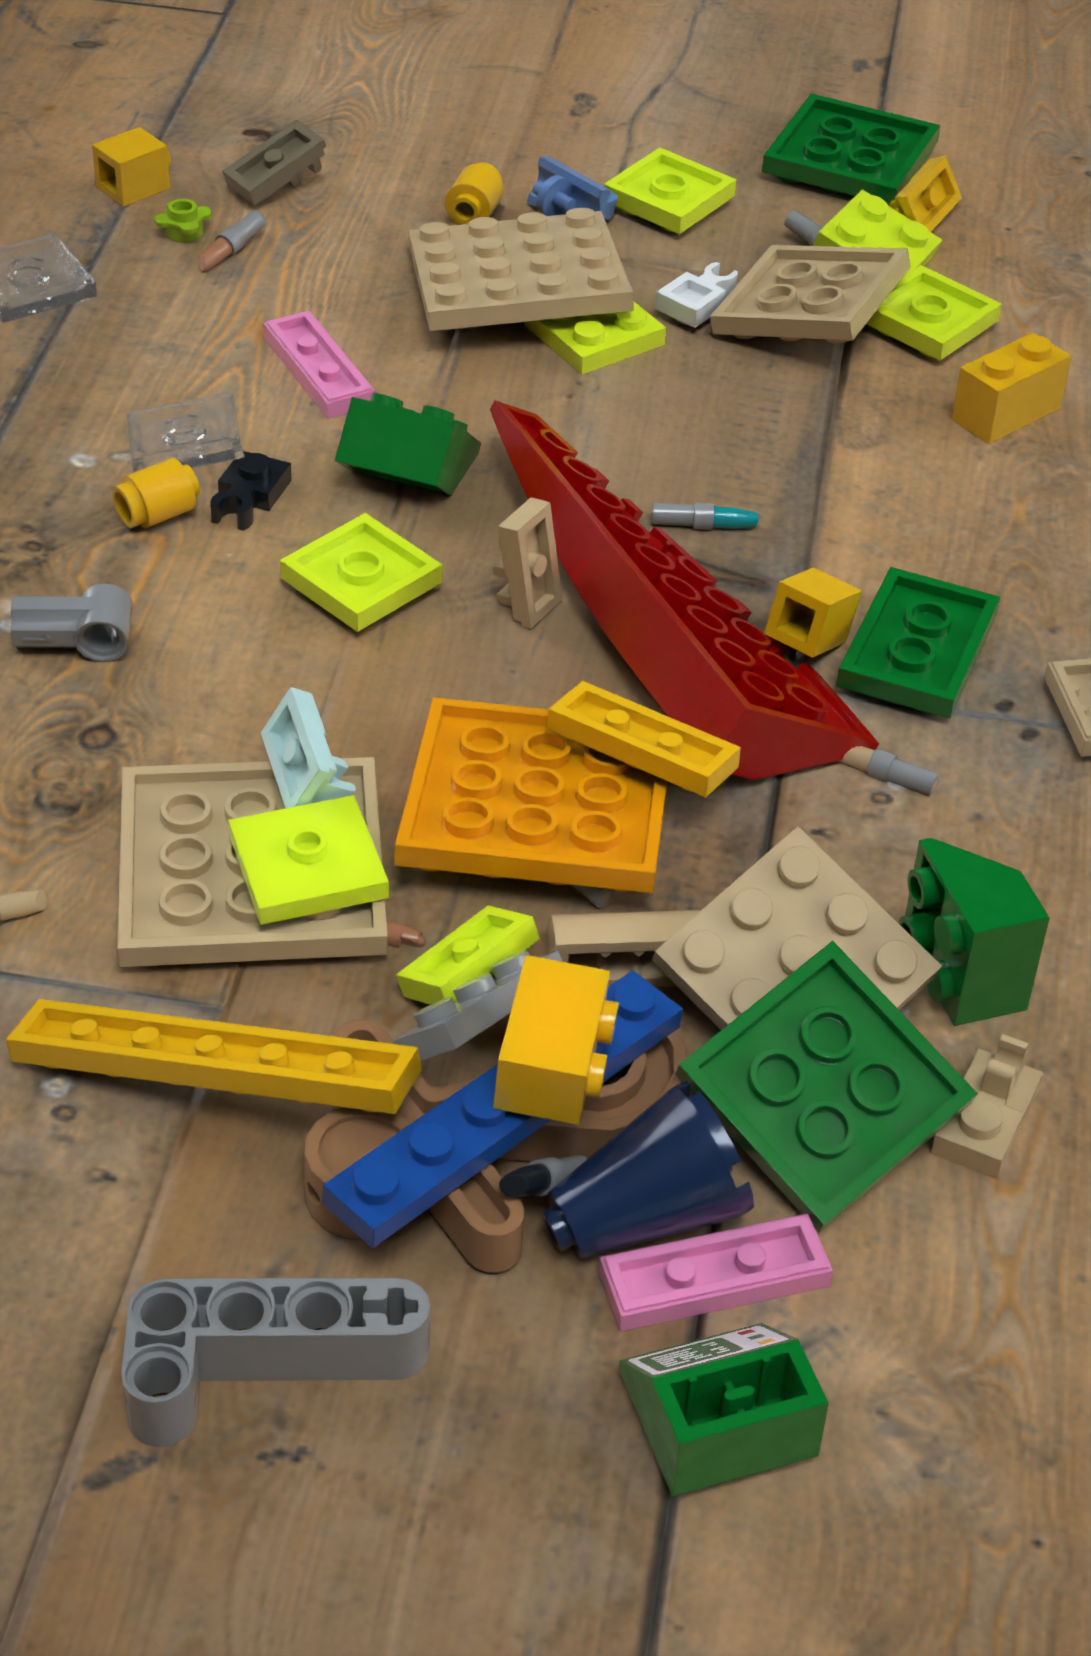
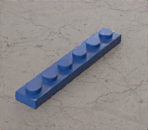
[322,970,683,1249]

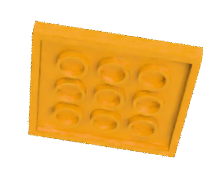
[394,697,668,894]

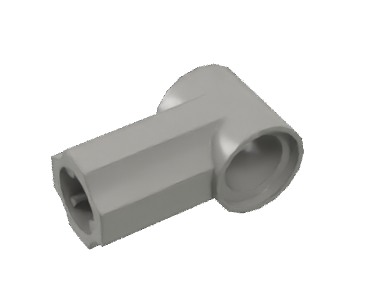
[11,583,133,662]

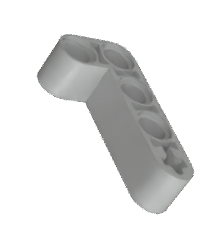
[121,1278,430,1447]

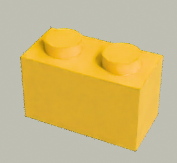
[951,332,1072,444]
[493,955,619,1125]

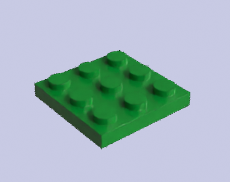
[762,93,940,205]
[675,940,978,1233]

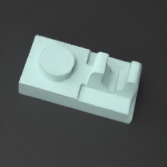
[261,687,356,808]

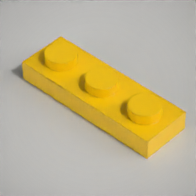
[547,680,741,798]

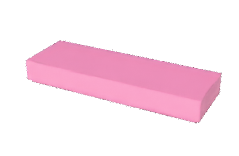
[263,311,376,419]
[598,1214,833,1332]

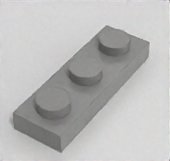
[393,950,563,1061]

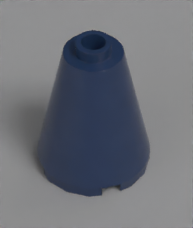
[541,1081,754,1259]

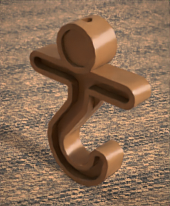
[304,986,687,1273]

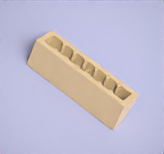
[547,910,701,987]

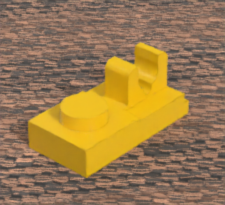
[889,155,962,232]

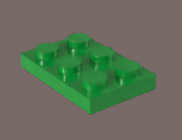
[836,567,1001,718]

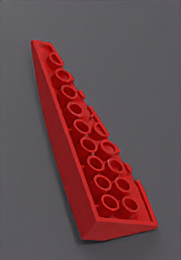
[490,400,880,780]

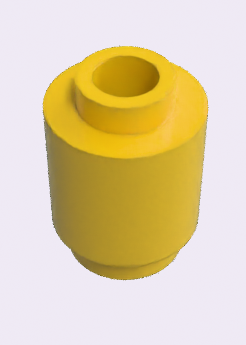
[444,162,504,225]
[112,457,200,529]

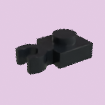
[210,450,292,531]

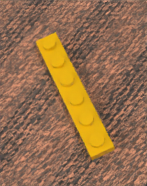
[5,999,422,1114]

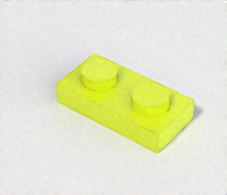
[396,905,540,1005]

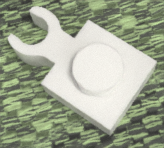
[655,262,738,328]

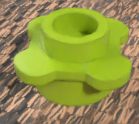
[154,199,212,242]

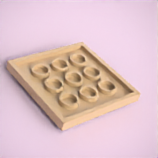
[408,208,634,331]
[117,757,388,967]

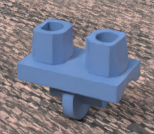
[527,156,618,222]

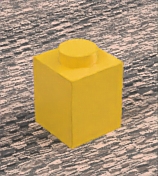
[92,127,171,207]
[764,567,862,658]

